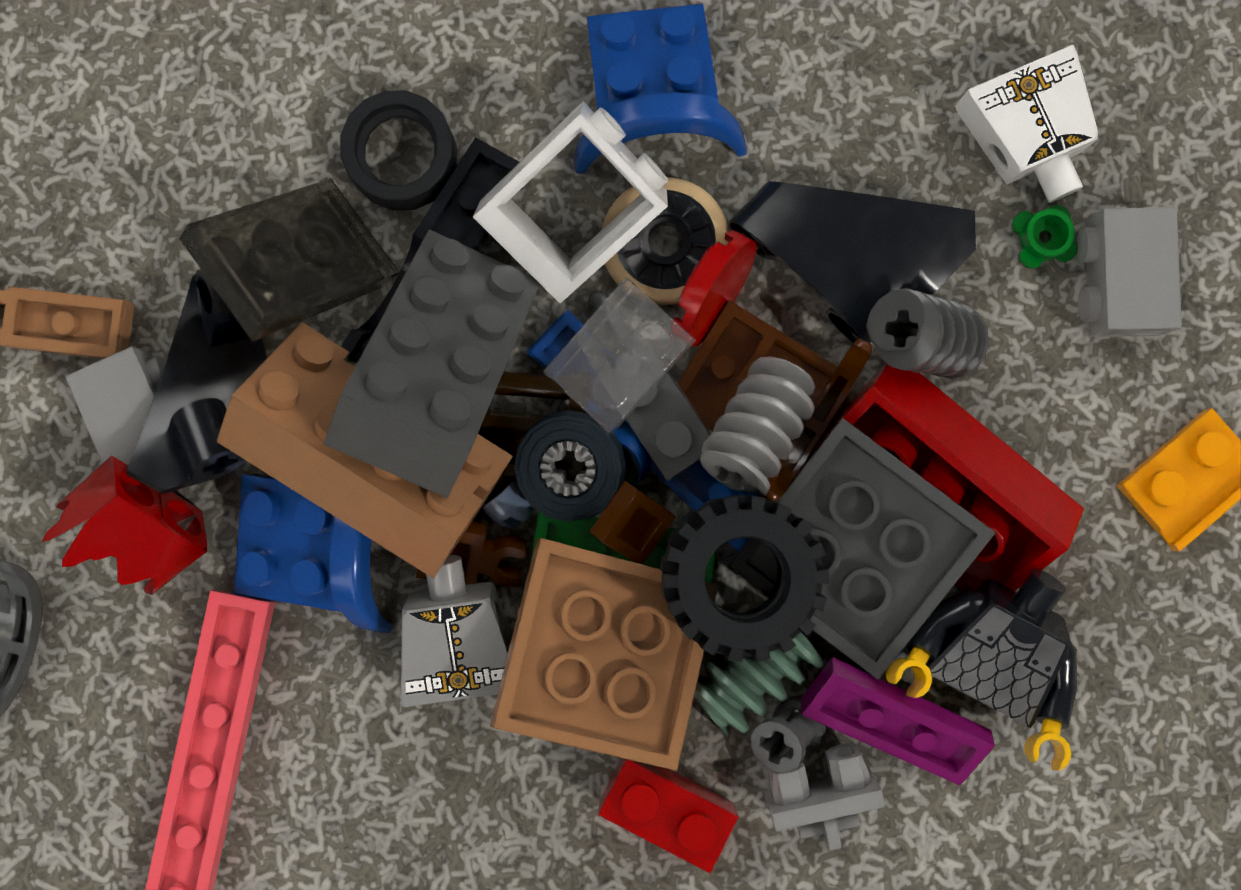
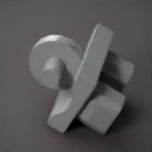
[764,743,885,852]

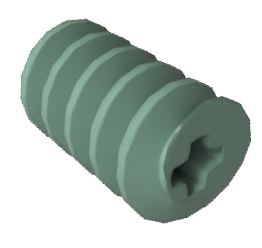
[694,632,824,738]

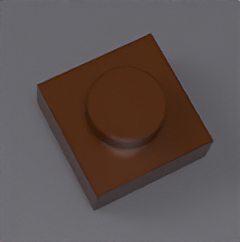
[589,481,676,565]

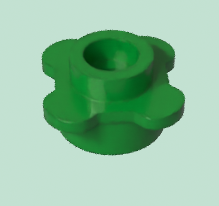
[1011,205,1077,269]

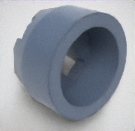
[481,476,533,528]

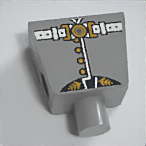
[401,555,512,707]

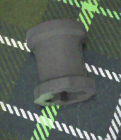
[751,696,826,774]

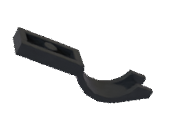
[341,137,520,364]

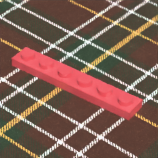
[145,589,276,890]

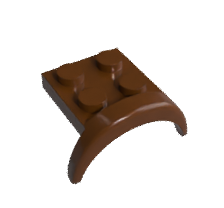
[678,300,872,502]

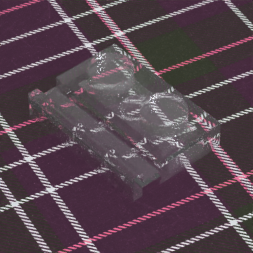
[543,278,696,433]

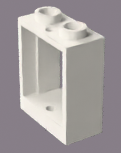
[473,101,668,304]

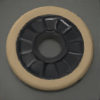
[602,177,729,305]

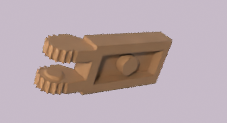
[0,286,135,359]

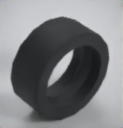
[340,90,457,211]

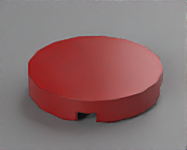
[671,230,757,346]

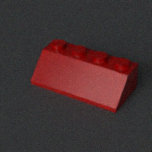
[806,363,1084,591]

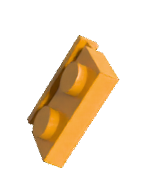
[1116,408,1241,552]

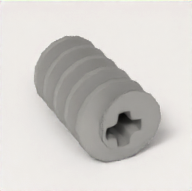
[700,356,815,497]

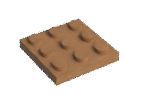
[490,538,719,771]

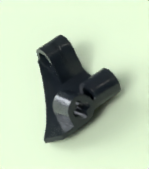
[729,181,976,343]
[126,259,269,494]

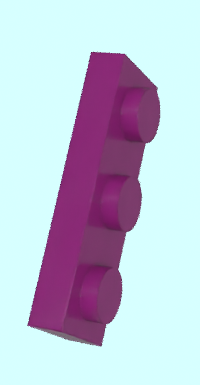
[801,657,995,786]

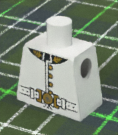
[955,45,1098,203]

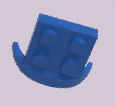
[574,4,747,174]
[234,473,393,633]

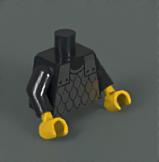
[885,569,1077,771]

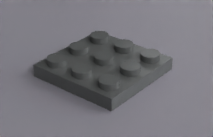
[729,418,996,679]

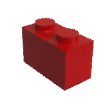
[598,758,739,874]

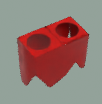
[42,455,208,595]

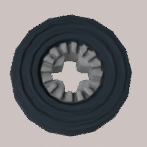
[514,410,626,522]

